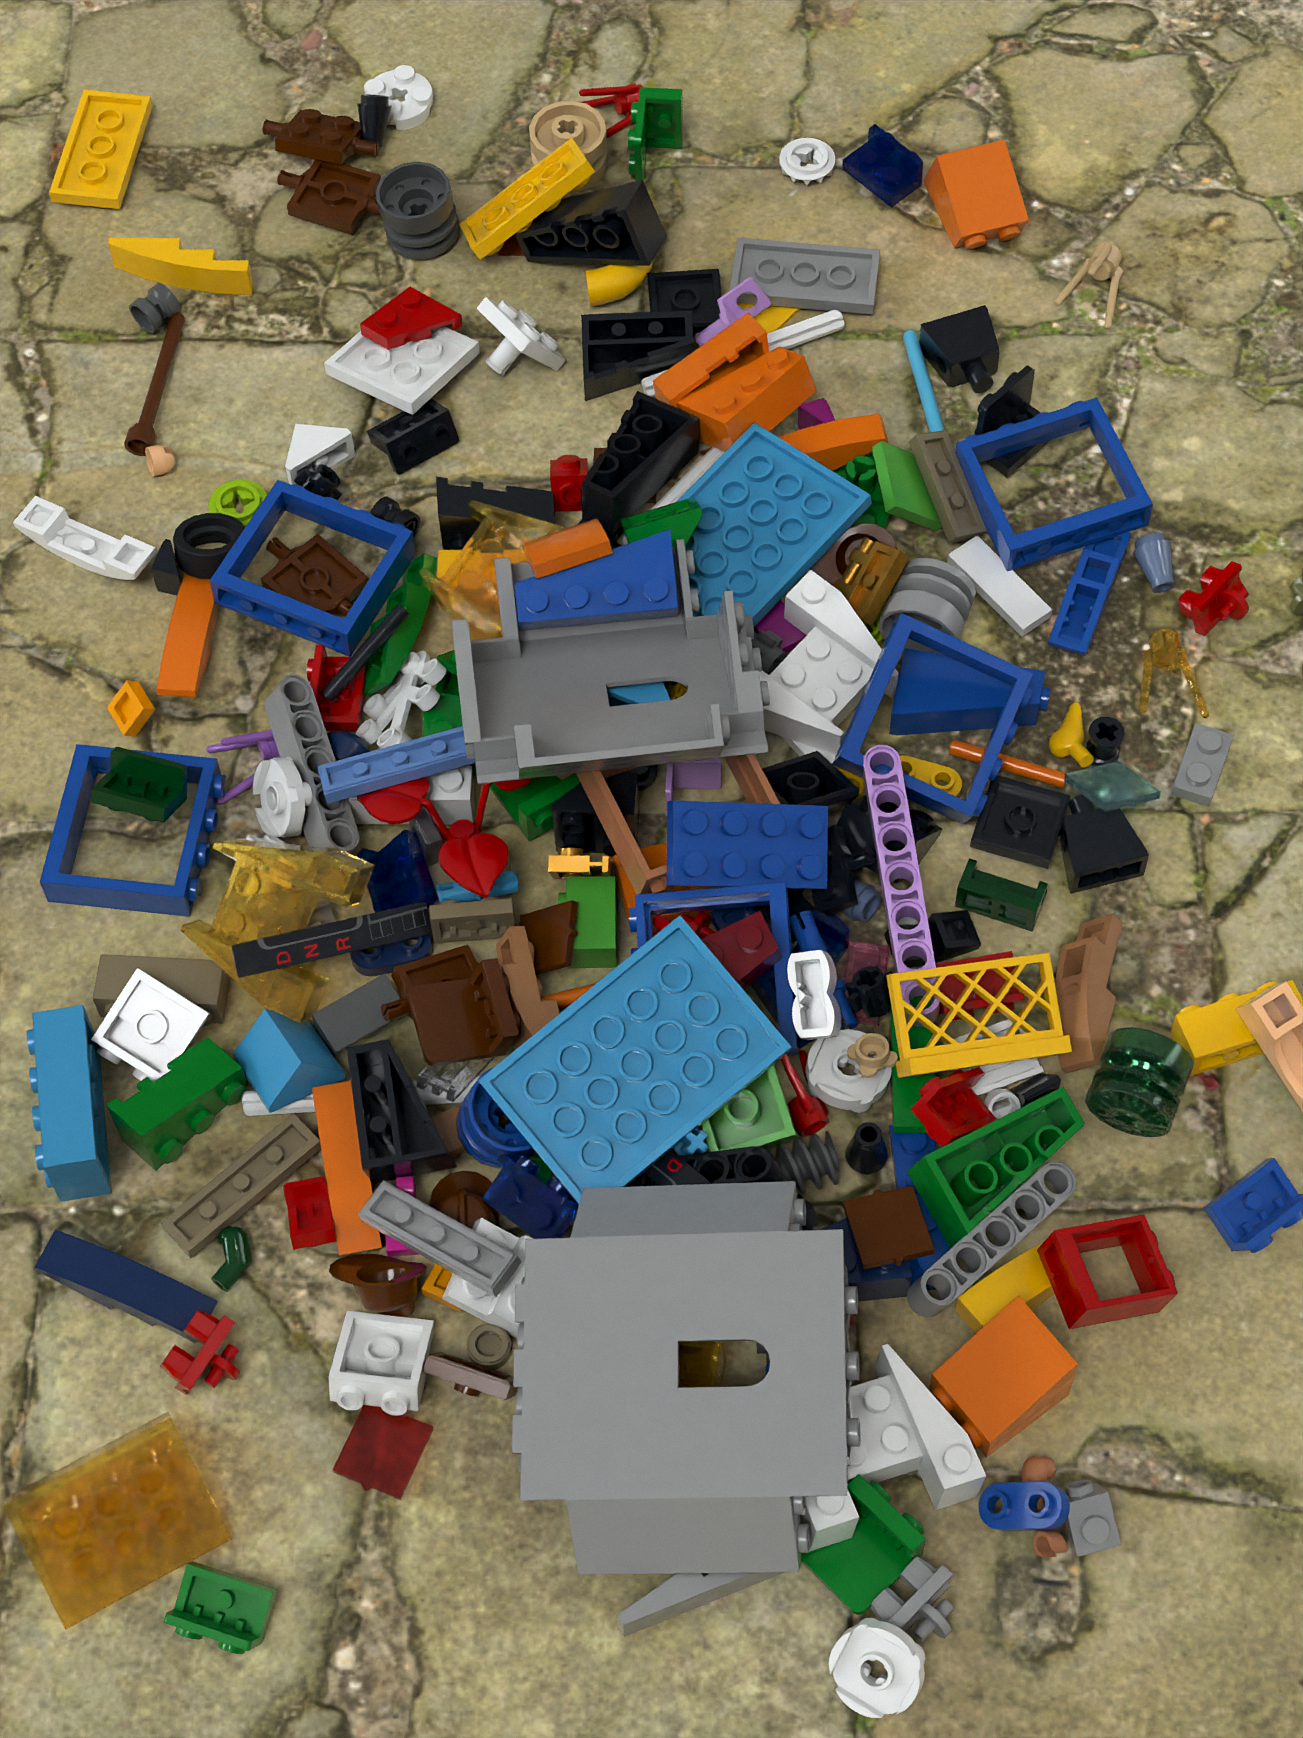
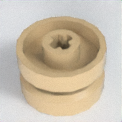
[529,101,608,193]

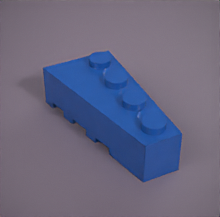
[515,529,678,631]

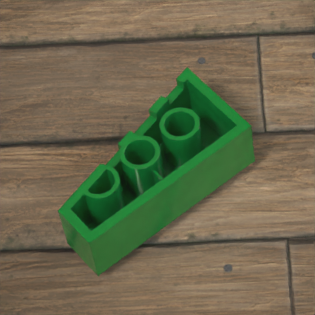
[907,1087,1085,1247]

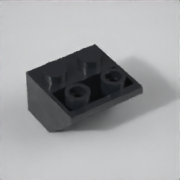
[552,772,640,857]
[836,795,943,884]

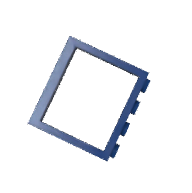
[956,398,1153,572]
[210,480,416,657]
[832,613,1033,824]
[40,744,226,917]
[629,882,800,1056]

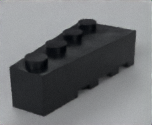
[515,180,667,266]
[582,391,699,533]

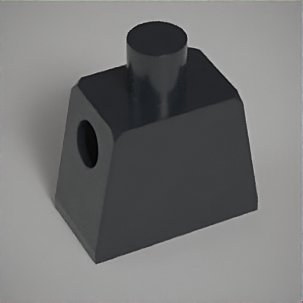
[919,305,1000,393]
[1059,794,1149,894]

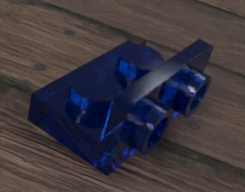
[842,124,923,208]
[482,1152,579,1239]

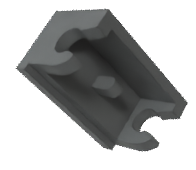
[312,973,406,1057]

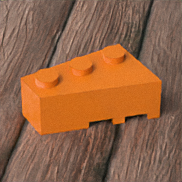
[653,312,769,409]
[677,346,817,452]

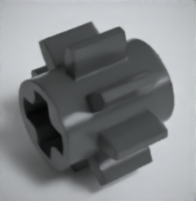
[751,629,786,675]

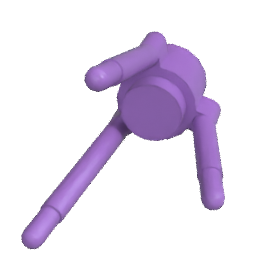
[206,730,280,805]

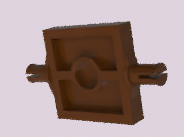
[262,109,379,165]
[277,159,381,235]
[260,534,369,617]
[381,944,479,1022]

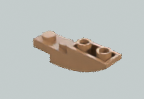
[1055,913,1123,1073]
[496,926,560,1050]

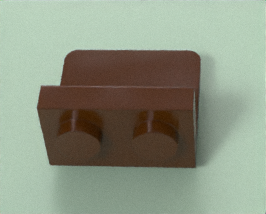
[407,958,521,1066]

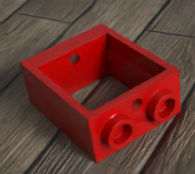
[1037,1215,1178,1329]

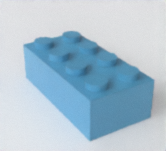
[27,1005,112,1202]

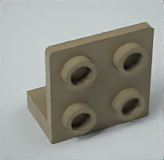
[429,862,515,943]

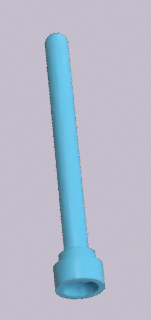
[903,330,956,452]

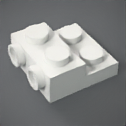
[91,968,210,1082]
[442,1218,533,1338]
[328,1311,434,1416]

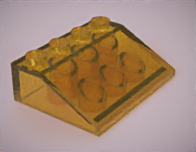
[3,1412,232,1629]

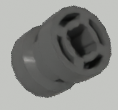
[129,283,181,334]

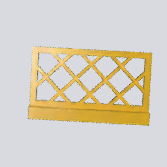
[886,952,1072,1078]

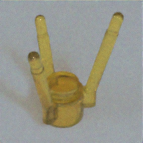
[1139,628,1209,718]

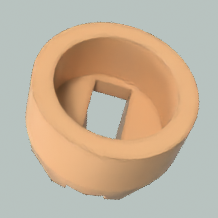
[145,445,175,476]

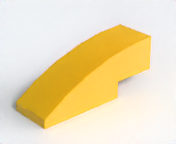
[955,1243,1054,1334]

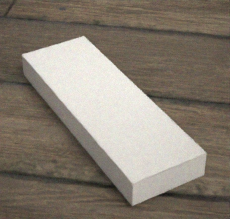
[947,535,1052,637]

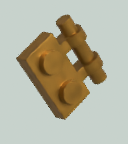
[833,537,910,626]

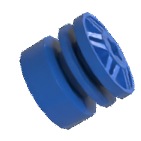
[456,1067,535,1169]

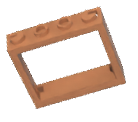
[576,754,780,895]

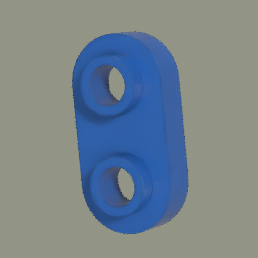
[978,1481,1070,1531]

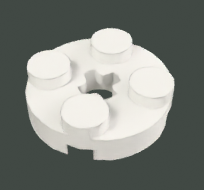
[364,65,434,130]
[253,756,312,838]
[805,1029,892,1113]
[829,1618,926,1718]

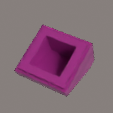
[798,398,835,429]

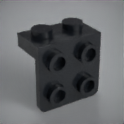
[974,365,1050,478]

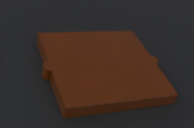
[519,900,578,975]
[843,1186,934,1270]

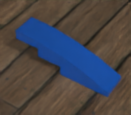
[1048,532,1131,656]

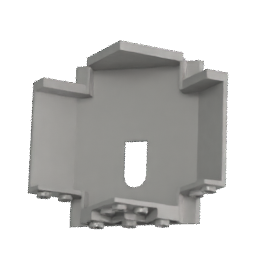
[451,539,770,784]
[512,1181,861,1575]

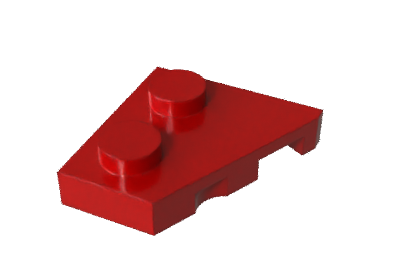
[360,287,462,350]

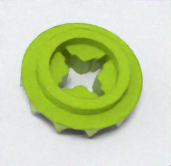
[208,479,267,528]

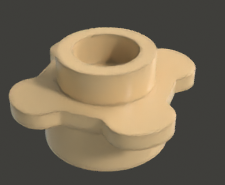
[847,1033,898,1078]

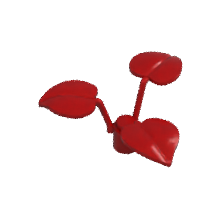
[357,777,534,898]

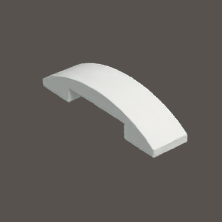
[13,496,157,580]

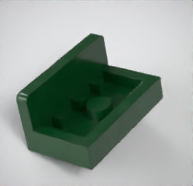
[91,747,187,823]

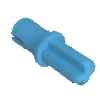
[436,870,519,904]
[671,1128,709,1156]

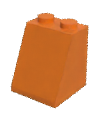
[923,139,1029,250]
[929,1296,1078,1458]

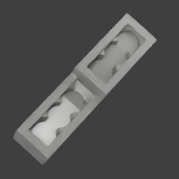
[617,1572,785,1637]

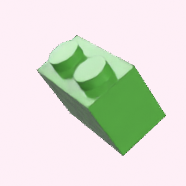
[558,876,617,969]

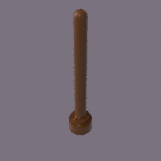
[124,313,185,456]

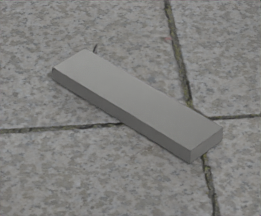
[358,1180,522,1297]

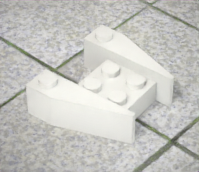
[759,570,899,755]
[800,1344,986,1552]

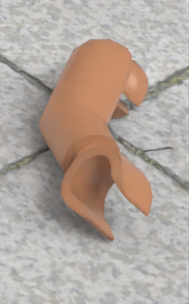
[1020,1456,1067,1558]

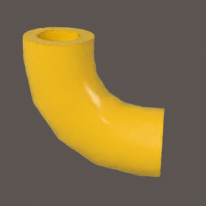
[585,261,653,307]

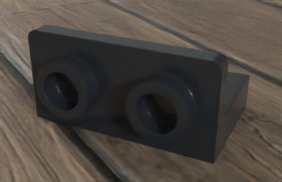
[367,399,459,475]

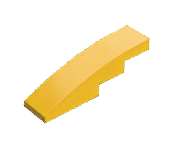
[108,238,254,295]

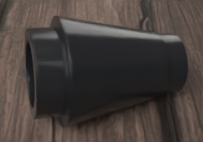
[357,94,392,147]
[845,1122,888,1175]

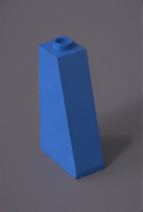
[889,648,1050,736]

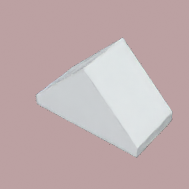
[285,424,355,485]

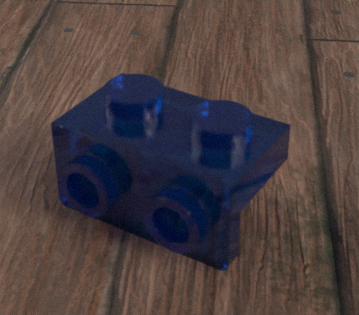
[357,829,439,912]

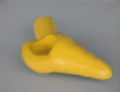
[1048,702,1094,768]

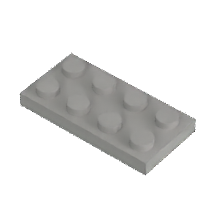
[729,237,880,315]

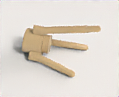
[1054,242,1123,329]

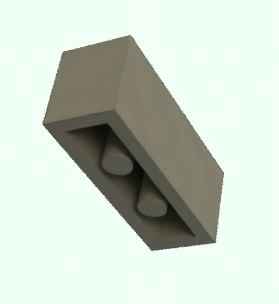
[93,954,230,1026]

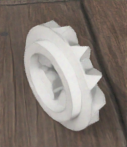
[779,138,835,186]

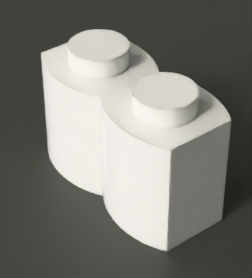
[787,950,841,1040]

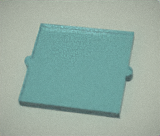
[1064,761,1161,812]

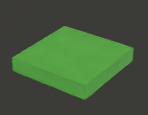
[872,441,943,531]

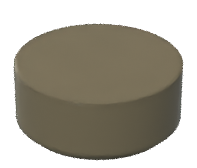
[467,1323,512,1370]

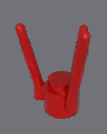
[579,83,643,138]
[780,1050,830,1137]

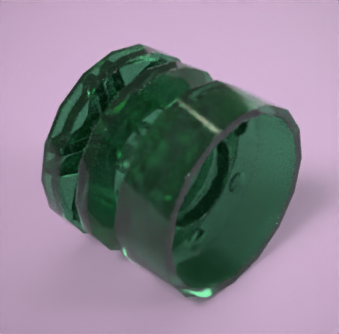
[1085,1027,1194,1137]

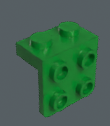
[628,87,683,182]
[490,773,580,841]
[801,1474,926,1615]

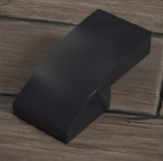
[884,910,981,968]

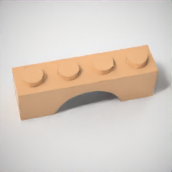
[1236,981,1303,1113]

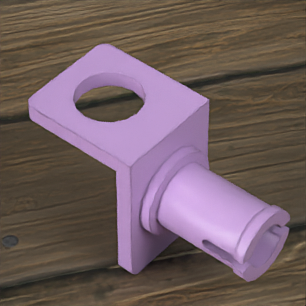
[694,277,771,347]
[665,758,721,816]

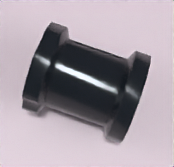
[1086,717,1125,768]

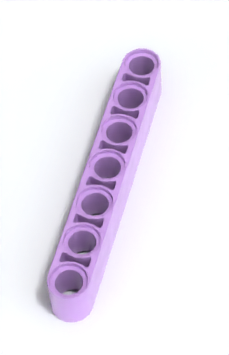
[863,745,940,1027]

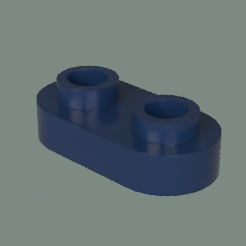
[350,934,433,977]

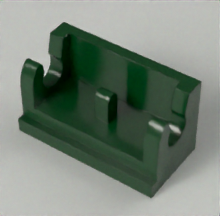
[955,858,1048,932]

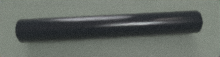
[320,604,410,703]

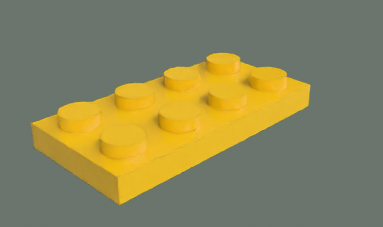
[49,89,153,209]
[459,137,595,260]

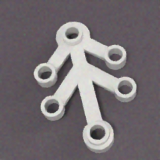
[356,651,446,749]

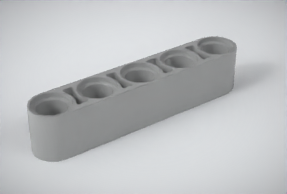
[264,674,360,868]
[907,1162,1076,1317]

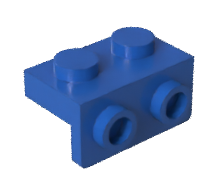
[1203,1158,1303,1253]

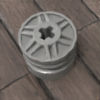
[878,558,976,654]

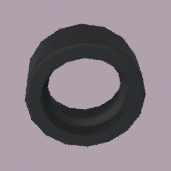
[173,513,245,579]

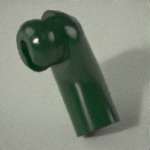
[211,1226,252,1292]

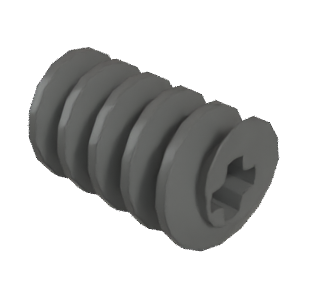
[755,1131,840,1195]

